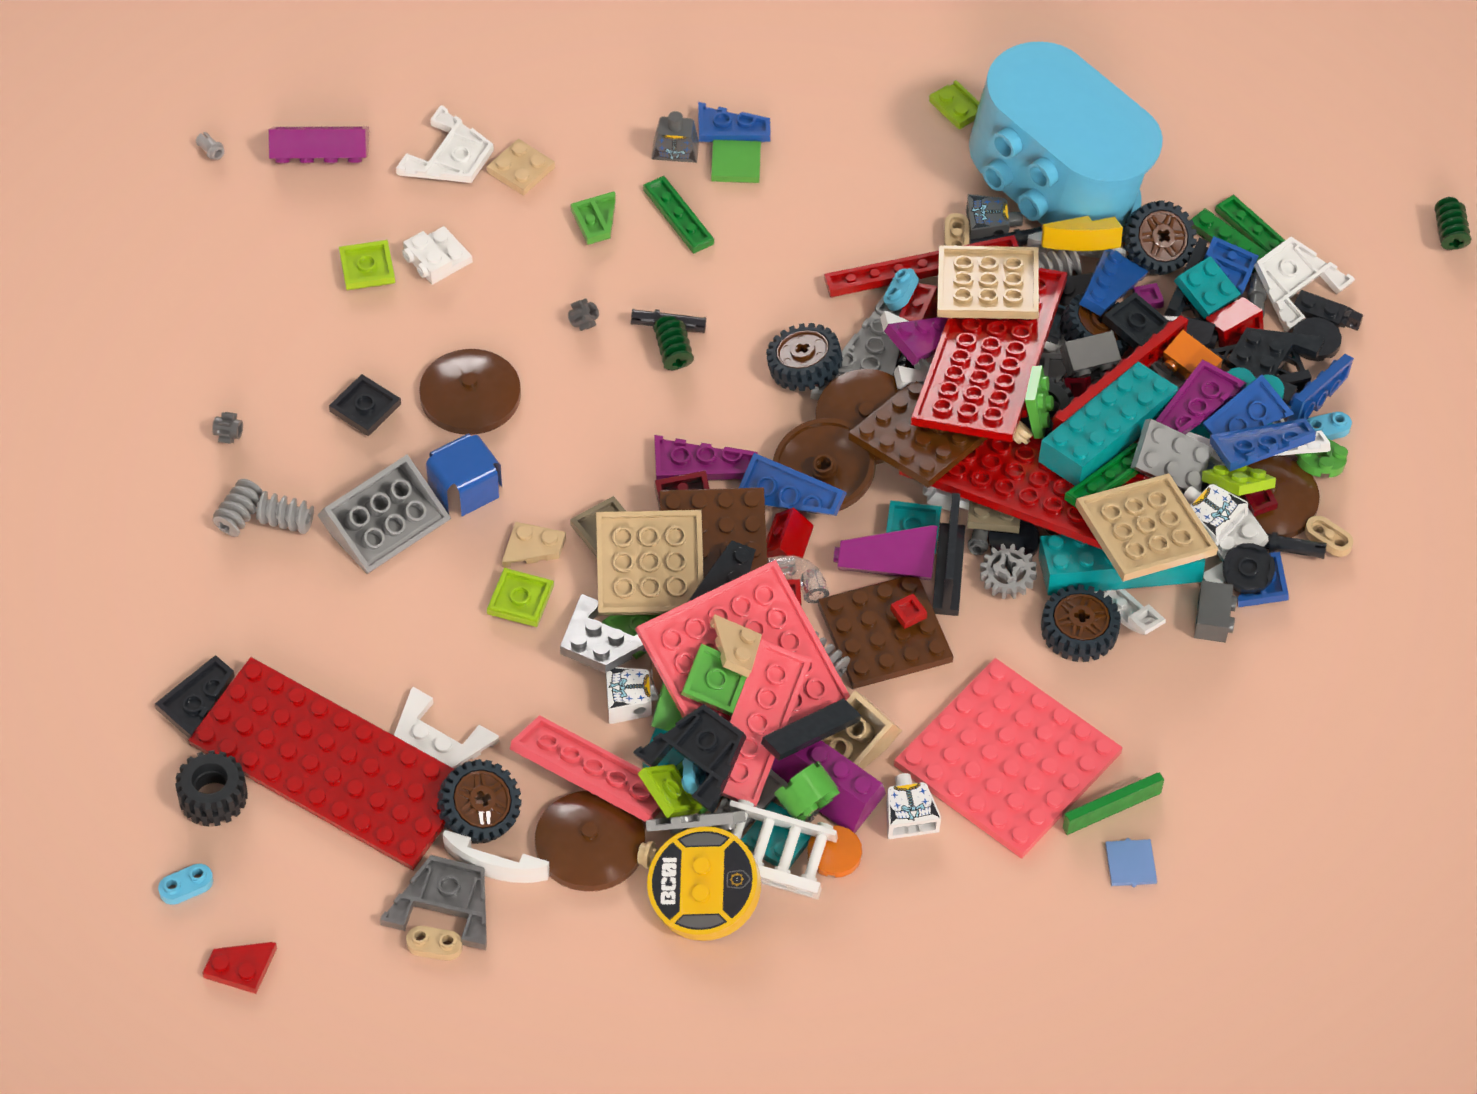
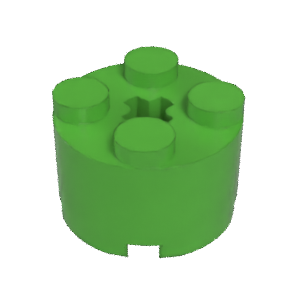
[774,761,840,821]

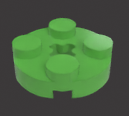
[1295,439,1348,478]

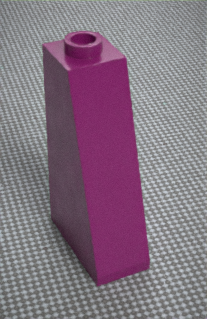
[833,525,938,580]

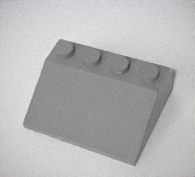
[318,454,451,574]

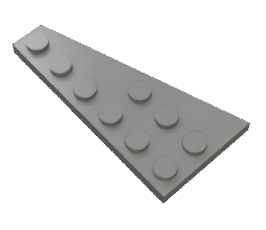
[811,296,902,400]

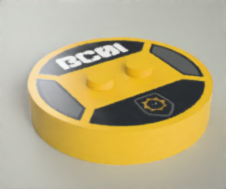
[647,827,761,941]

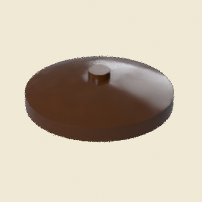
[419,349,521,435]
[816,369,901,464]
[773,418,876,514]
[1232,455,1320,537]
[535,791,645,892]

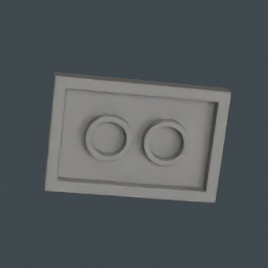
[1131,419,1213,492]

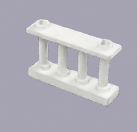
[729,799,838,900]

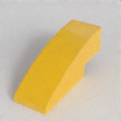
[1041,216,1123,251]

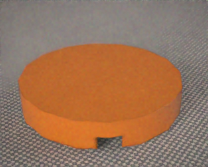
[807,826,862,878]

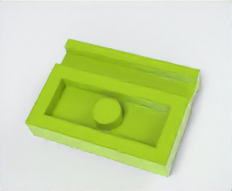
[929,80,980,130]

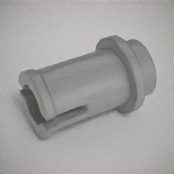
[196,132,225,160]

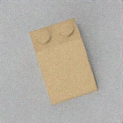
[822,690,902,769]

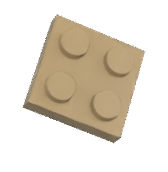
[487,138,555,196]

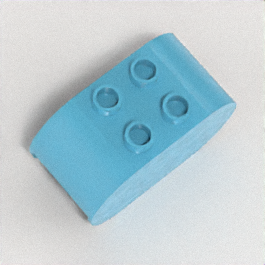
[969,42,1163,234]

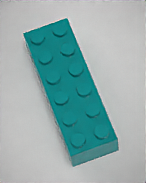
[1038,362,1178,486]
[1038,534,1205,596]

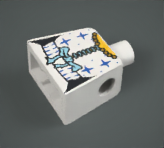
[1183,484,1248,546]
[606,667,659,724]
[887,773,941,839]

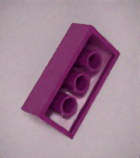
[268,126,369,163]
[771,740,886,833]

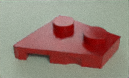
[202,942,277,994]

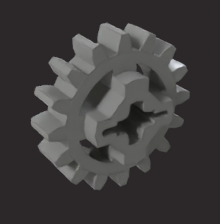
[980,544,1037,599]

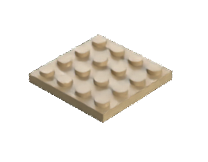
[937,245,1039,320]
[1075,473,1218,581]
[596,510,703,616]

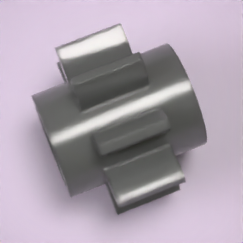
[568,298,599,331]
[212,412,243,444]

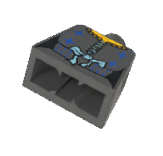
[652,111,699,163]
[966,194,1023,244]

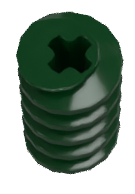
[1434,197,1472,250]
[654,315,694,371]

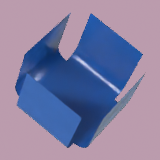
[426,433,502,517]

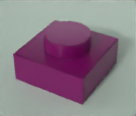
[1132,283,1164,309]

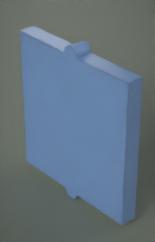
[1105,838,1157,887]

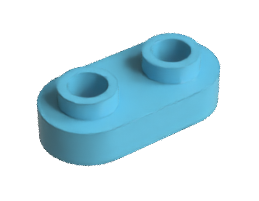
[883,269,919,311]
[1307,412,1352,440]
[681,757,708,795]
[158,864,213,905]

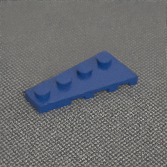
[1079,249,1149,316]
[1287,354,1354,421]
[1210,418,1316,471]
[739,453,847,516]

